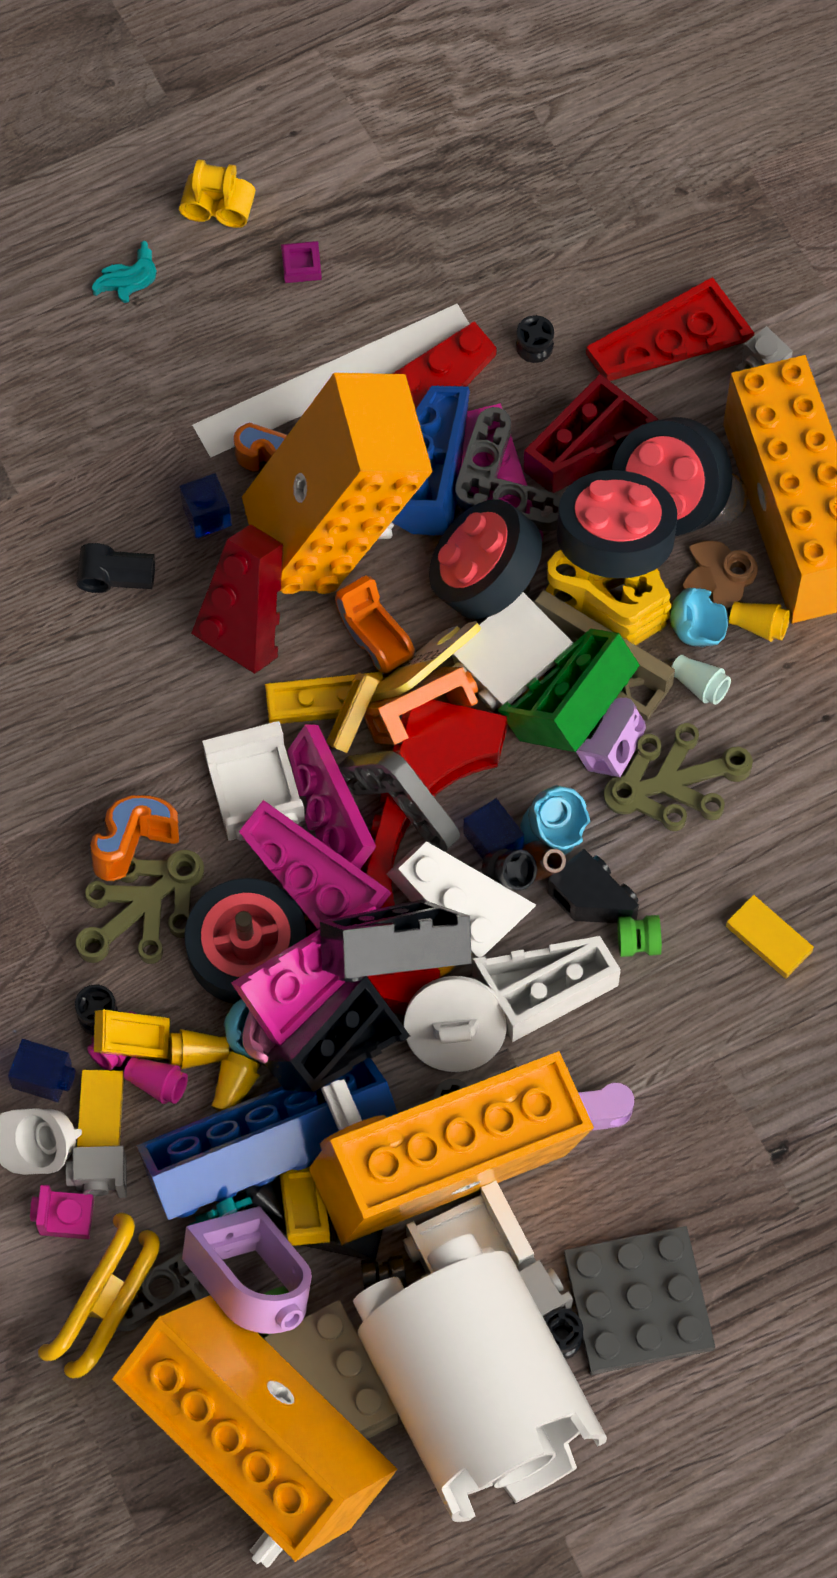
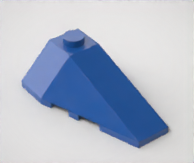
[392,386,470,535]

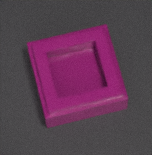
[281,241,322,283]

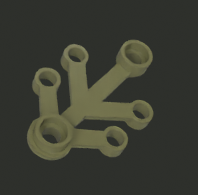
[604,723,753,831]
[76,850,204,964]

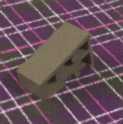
[264,1300,398,1439]

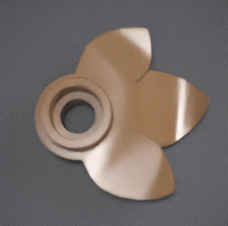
[683,541,758,609]

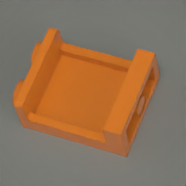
[364,667,478,745]

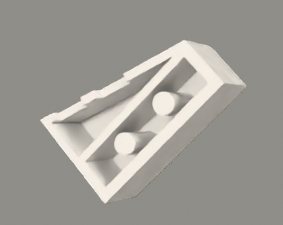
[387,842,536,962]
[472,936,621,1042]

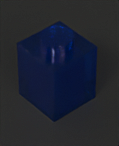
[180,473,232,539]
[463,798,524,860]
[8,1039,76,1103]

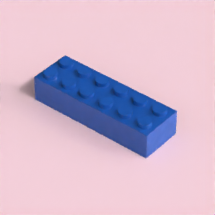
[136,1058,398,1220]

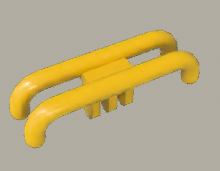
[38,1212,160,1378]

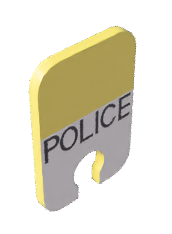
[371,621,481,701]

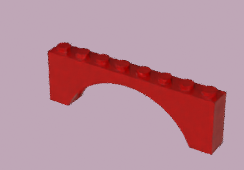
[361,699,507,1016]

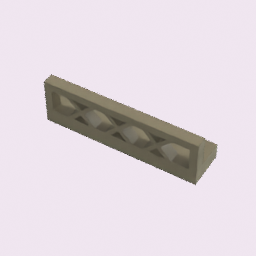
[535,589,675,721]

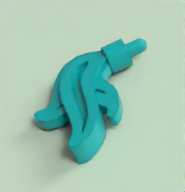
[92,241,157,303]
[188,1197,252,1226]

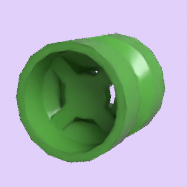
[617,915,662,957]

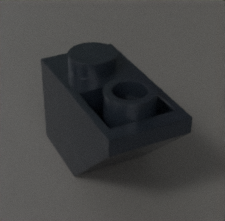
[547,849,639,923]

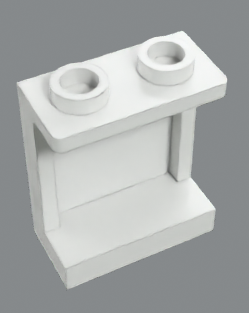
[452,592,573,712]
[202,721,305,841]
[402,1181,534,1279]

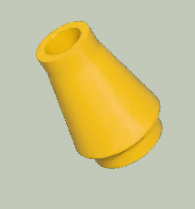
[729,601,790,642]
[169,1029,229,1070]
[211,1052,260,1111]

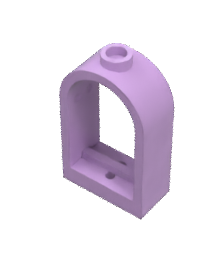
[182,1206,312,1334]

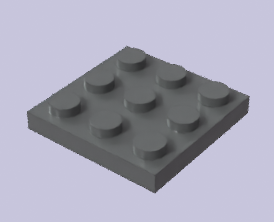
[564,1226,715,1375]

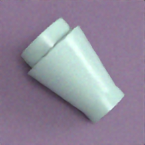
[672,655,731,705]

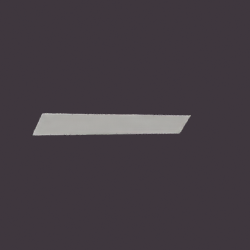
[192,304,469,458]

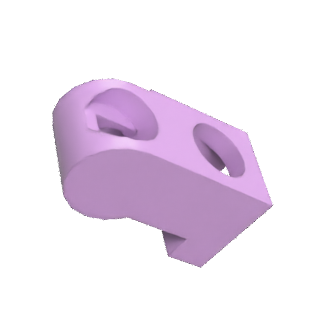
[576,698,646,777]
[578,1083,634,1131]

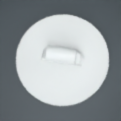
[404,976,507,1072]

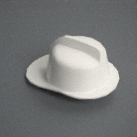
[0,1108,82,1175]

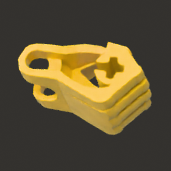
[546,550,671,645]

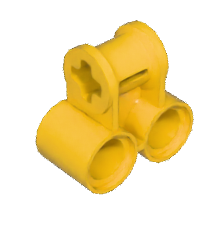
[179,159,256,228]

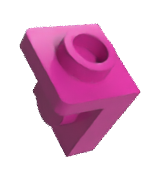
[30,1185,94,1239]

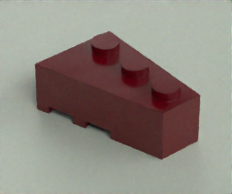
[523,374,658,493]
[191,524,283,674]

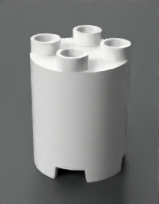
[353,1234,607,1522]

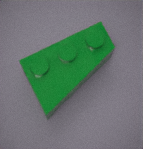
[498,628,640,752]

